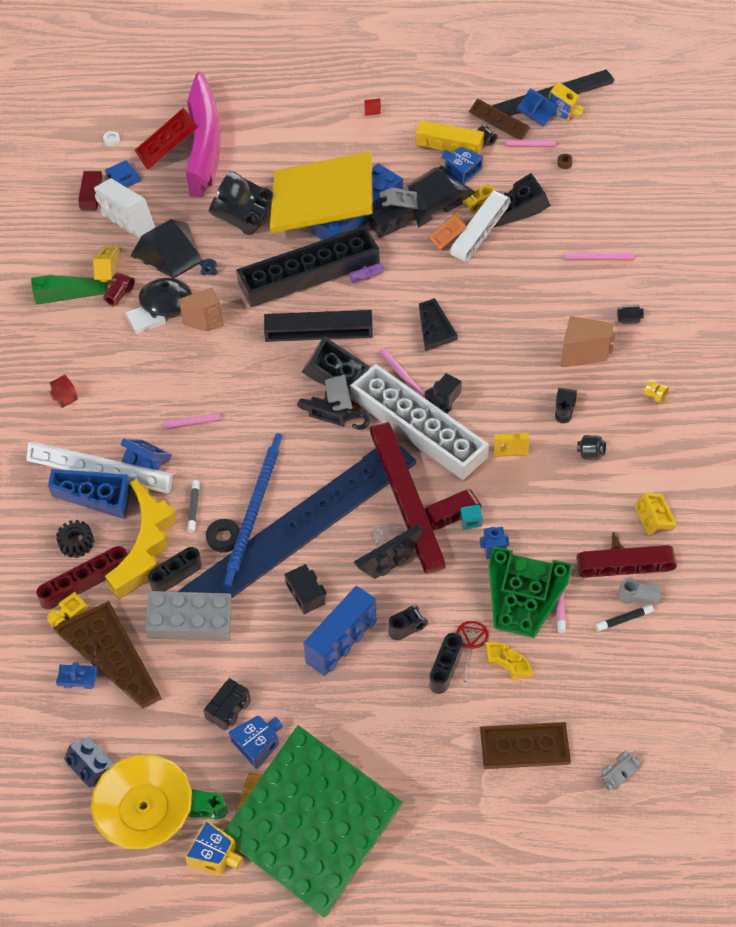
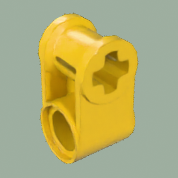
[462,184,494,214]

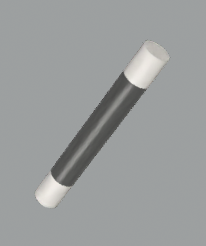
[187,480,200,533]

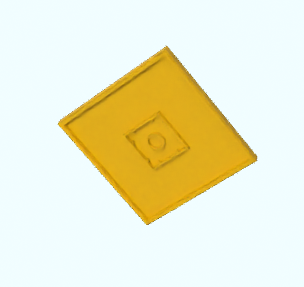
[270,151,372,233]

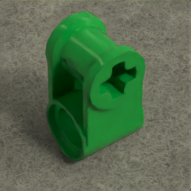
[188,789,227,820]

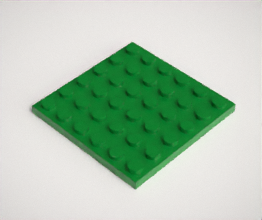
[223,725,404,918]

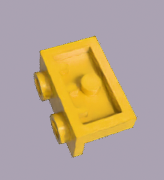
[634,493,677,536]

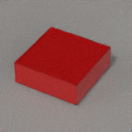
[364,98,381,116]

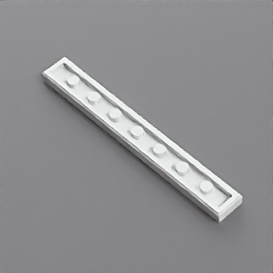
[27,441,173,494]

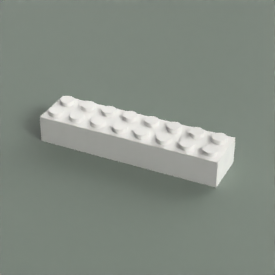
[350,364,489,480]

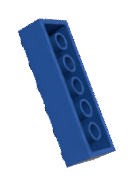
[310,163,403,240]

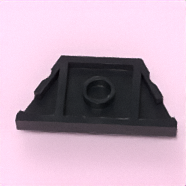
[354,524,423,579]

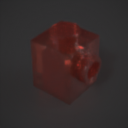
[49,374,78,408]

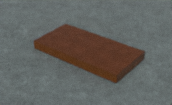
[480,722,571,769]

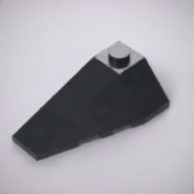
[493,173,551,228]

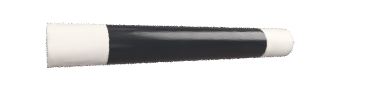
[595,604,654,632]

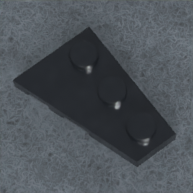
[419,298,458,351]

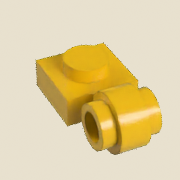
[47,592,88,627]

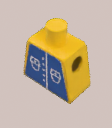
[548,82,585,121]
[185,820,243,875]

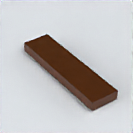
[469,98,530,140]

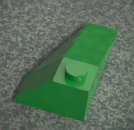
[31,274,106,305]

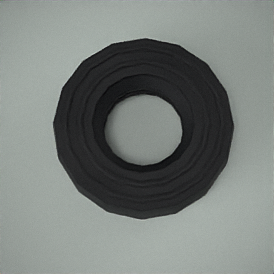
[206,519,241,553]

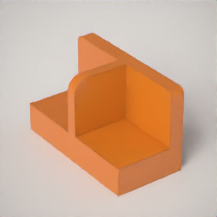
[429,212,467,250]

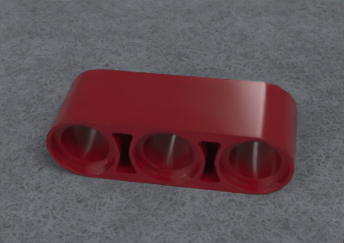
[78,171,102,210]
[425,489,482,530]

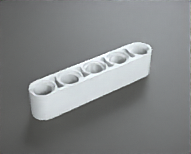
[450,191,510,262]

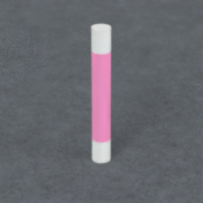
[556,592,566,633]

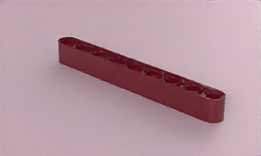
[370,422,446,574]

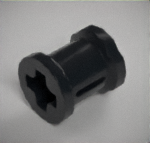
[477,125,498,146]

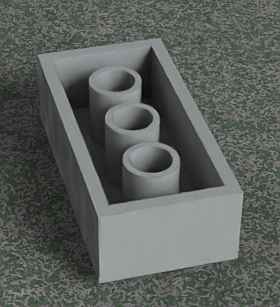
[145,591,232,641]

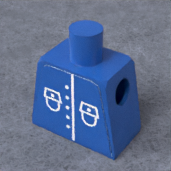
[442,147,483,184]
[229,716,283,769]

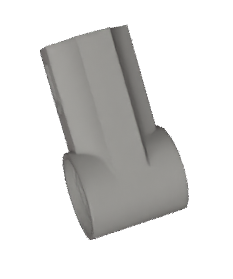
[618,578,661,604]

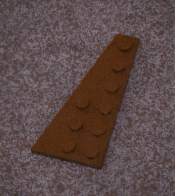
[53,601,162,709]

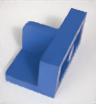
[517,88,557,127]

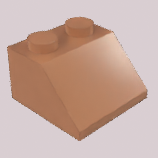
[179,287,224,331]

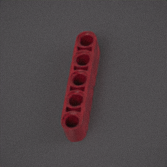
[576,545,677,578]
[36,546,128,609]

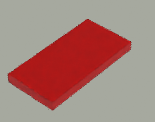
[135,107,197,170]

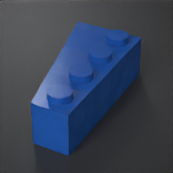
[48,469,131,519]

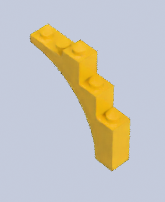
[105,479,177,600]

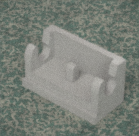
[379,188,418,210]
[325,375,352,411]

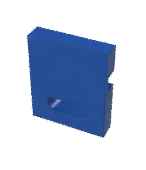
[105,160,141,188]

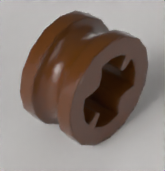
[557,153,572,169]

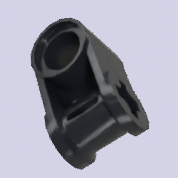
[555,387,577,423]
[388,605,428,640]

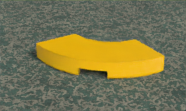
[485,642,533,680]

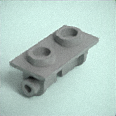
[597,751,642,791]

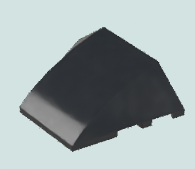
[407,167,476,228]
[131,219,202,278]

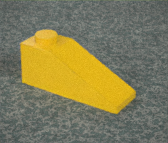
[93,246,120,282]

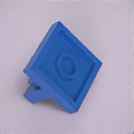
[121,438,172,470]

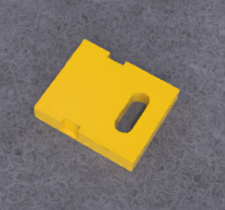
[493,433,530,457]

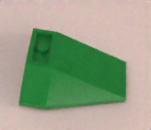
[488,546,573,638]

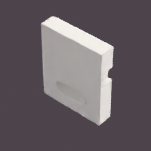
[126,307,166,334]

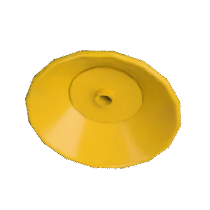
[91,755,192,849]

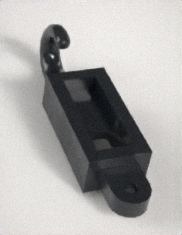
[297,396,370,430]

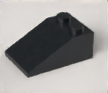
[301,336,370,393]

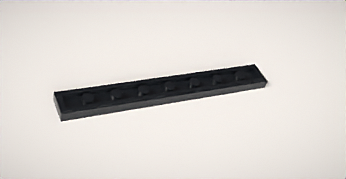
[492,69,614,116]

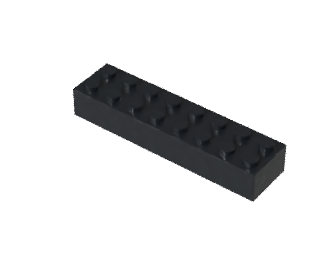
[236,226,380,307]

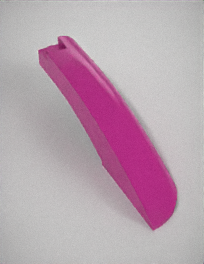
[186,72,221,197]

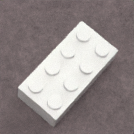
[94,178,155,237]

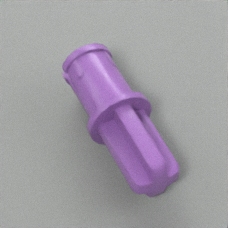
[349,263,384,283]

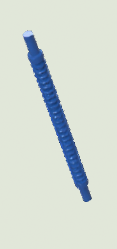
[223,433,282,589]

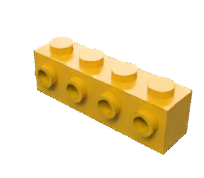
[415,120,484,154]

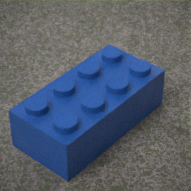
[303,585,377,676]

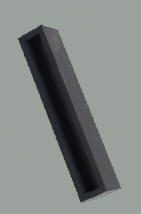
[264,310,373,342]

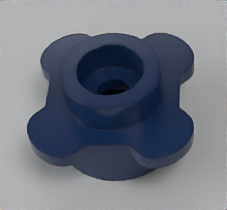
[199,258,218,276]

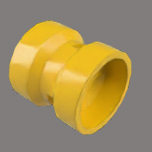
[643,379,669,403]

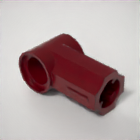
[103,272,135,306]

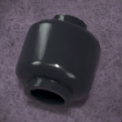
[577,435,606,460]

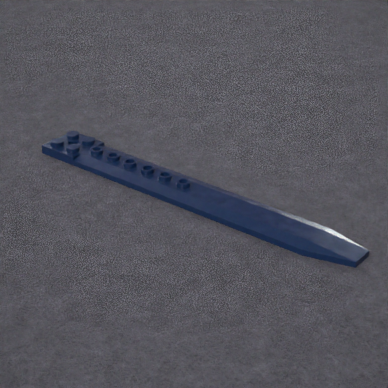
[178,445,416,598]

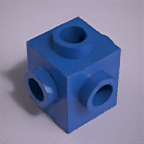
[480,527,509,560]

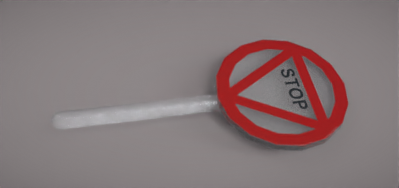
[456,621,489,682]

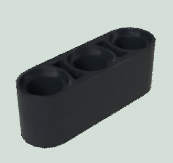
[148,547,202,592]
[429,633,463,694]

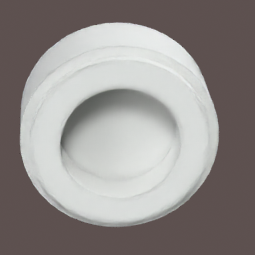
[103,131,120,147]

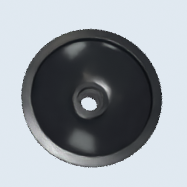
[139,278,192,316]

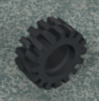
[56,520,94,558]

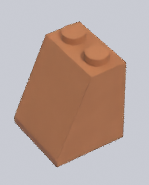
[561,316,616,367]

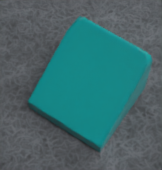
[461,505,483,530]

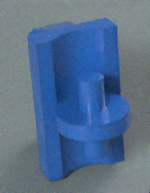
[56,662,98,689]

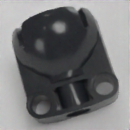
[208,171,273,235]

